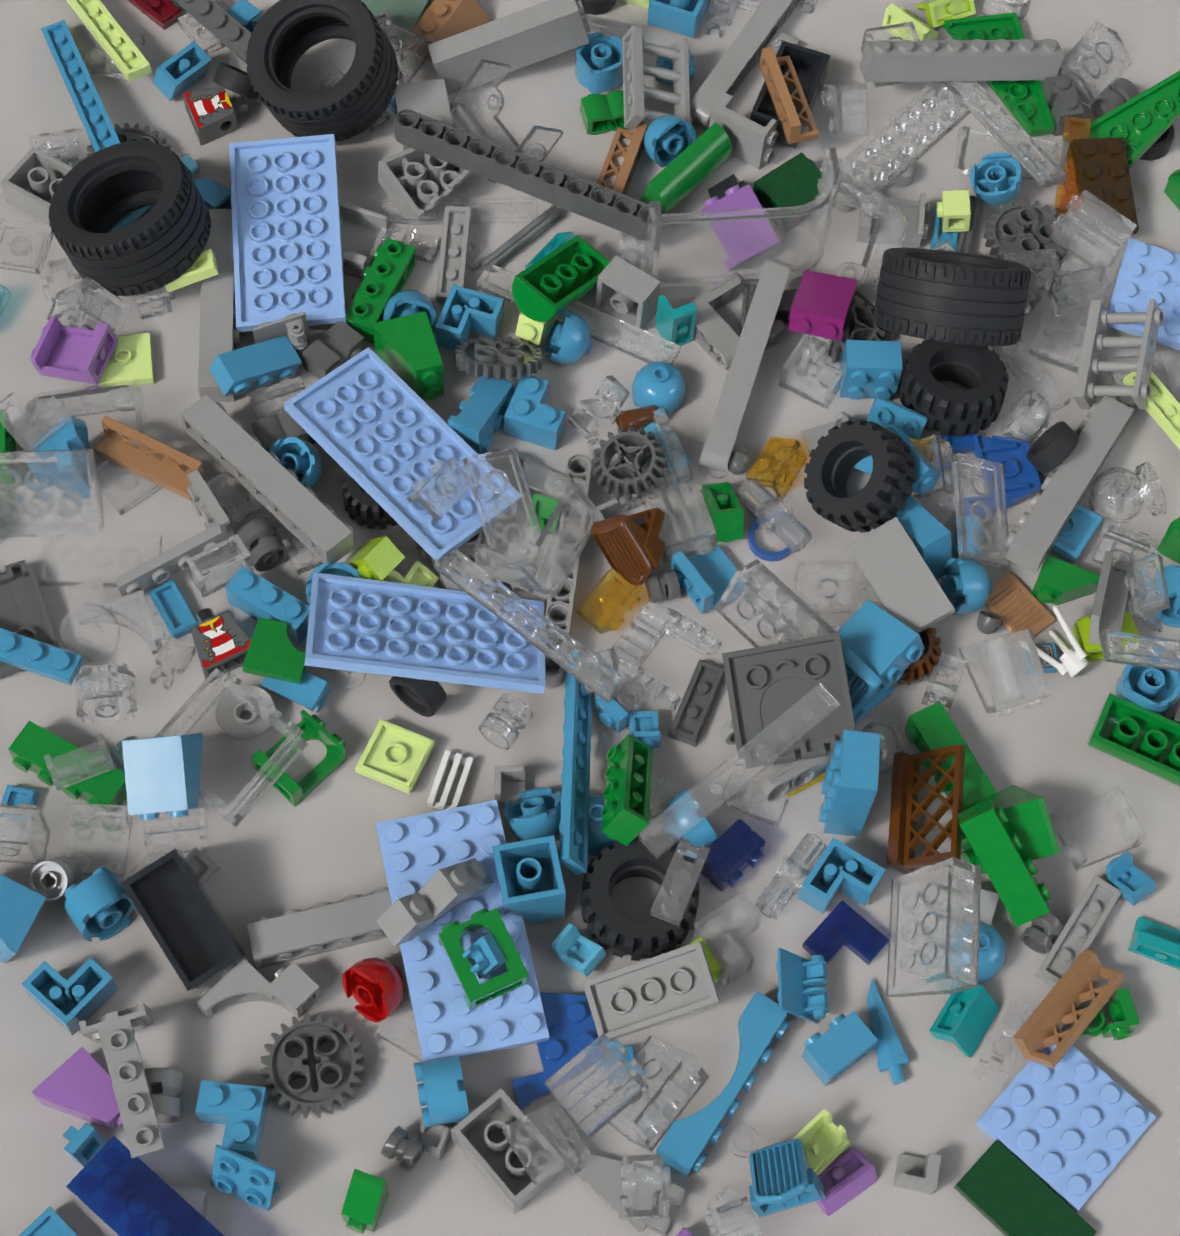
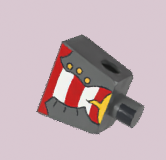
[183,87,248,146]
[191,608,251,682]

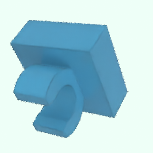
[462,934,506,979]
[63,1123,108,1169]

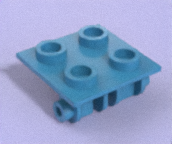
[776,948,829,1024]
[210,1144,281,1211]

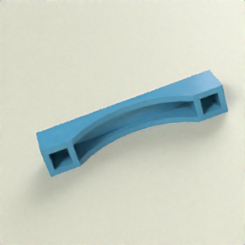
[655,991,790,1178]

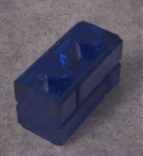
[696,819,766,892]

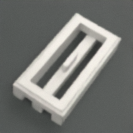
[427,750,474,810]

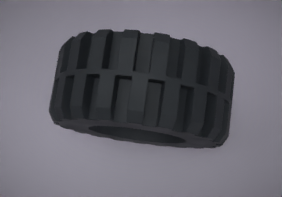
[899,339,1009,437]
[804,419,916,533]
[580,836,700,961]

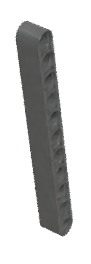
[394,109,662,241]

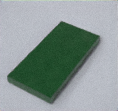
[953,1140,1097,1236]

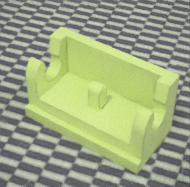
[793,1109,850,1176]

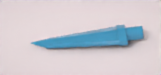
[867,978,910,1085]

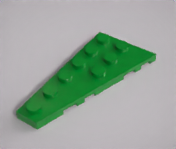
[943,12,1056,136]
[1060,71,1180,169]

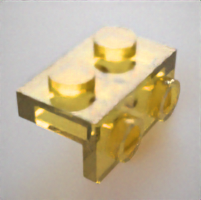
[746,437,807,498]
[576,568,643,634]

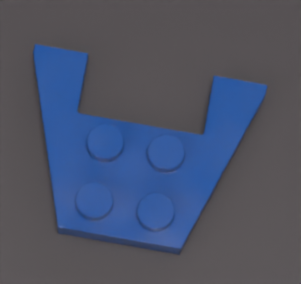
[940,433,1042,521]
[512,992,604,1110]

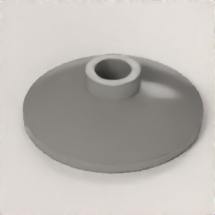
[215,685,276,740]

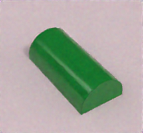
[639,122,732,220]
[512,235,611,322]
[1087,693,1180,786]

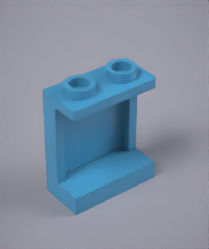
[836,599,925,689]

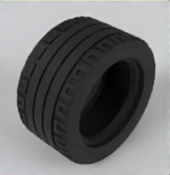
[246,0,399,142]
[48,141,211,296]
[873,248,1031,346]

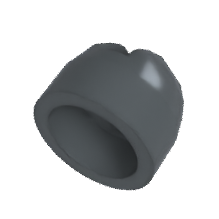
[727,451,752,475]
[977,611,1002,634]

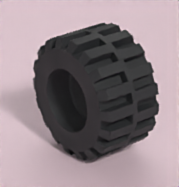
[341,472,398,529]

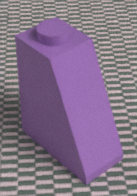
[32,1047,123,1131]

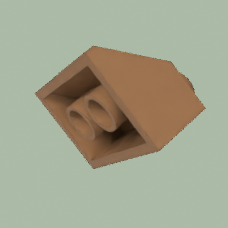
[410,0,491,63]

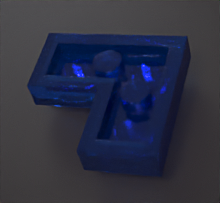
[802,900,889,965]

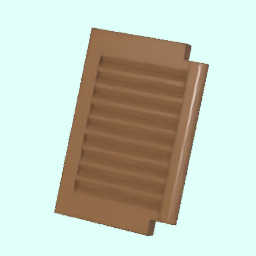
[984,572,1056,641]

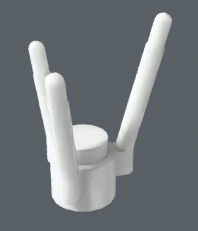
[1023,606,1089,678]

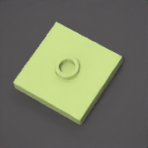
[98,333,154,389]
[355,718,435,794]

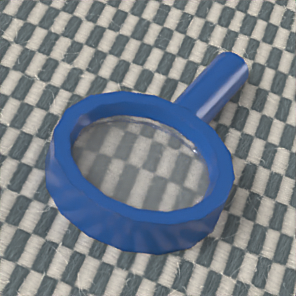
[743,491,796,562]

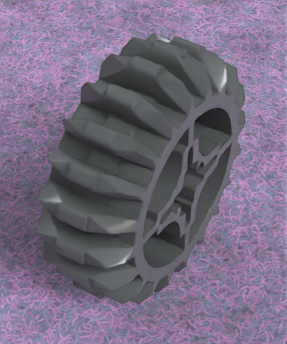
[813,298,886,364]
[592,425,668,501]

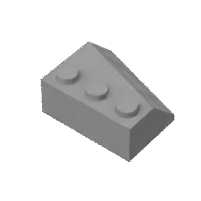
[378,148,473,220]

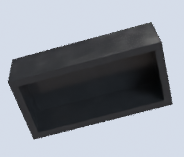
[750,40,830,149]
[121,849,246,991]

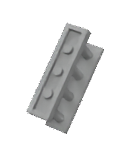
[622,26,693,130]
[1073,299,1164,409]

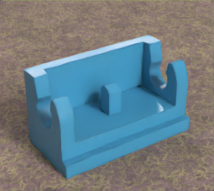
[261,671,332,713]

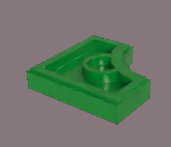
[242,617,306,684]

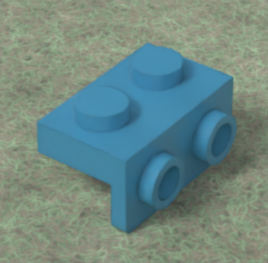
[867,396,928,440]

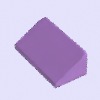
[816,1147,878,1216]

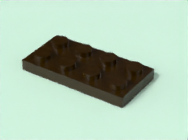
[1070,137,1139,237]

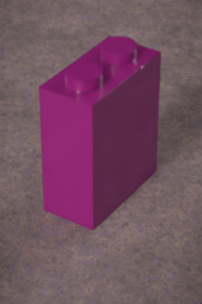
[788,270,858,341]

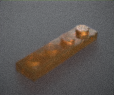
[1054,116,1091,216]

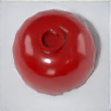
[342,957,405,1023]

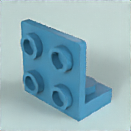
[670,543,748,614]

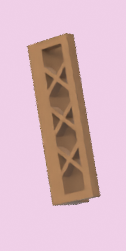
[760,47,819,144]
[597,121,648,195]
[94,416,206,501]
[1013,949,1125,1069]

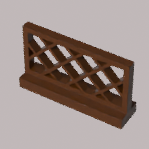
[887,744,965,874]

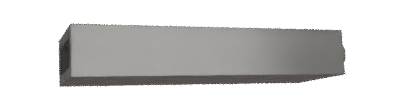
[428,0,591,95]

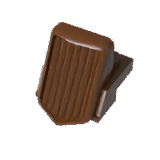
[591,507,666,587]

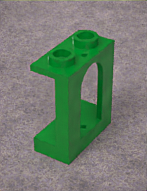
[251,709,347,807]
[438,908,529,1010]

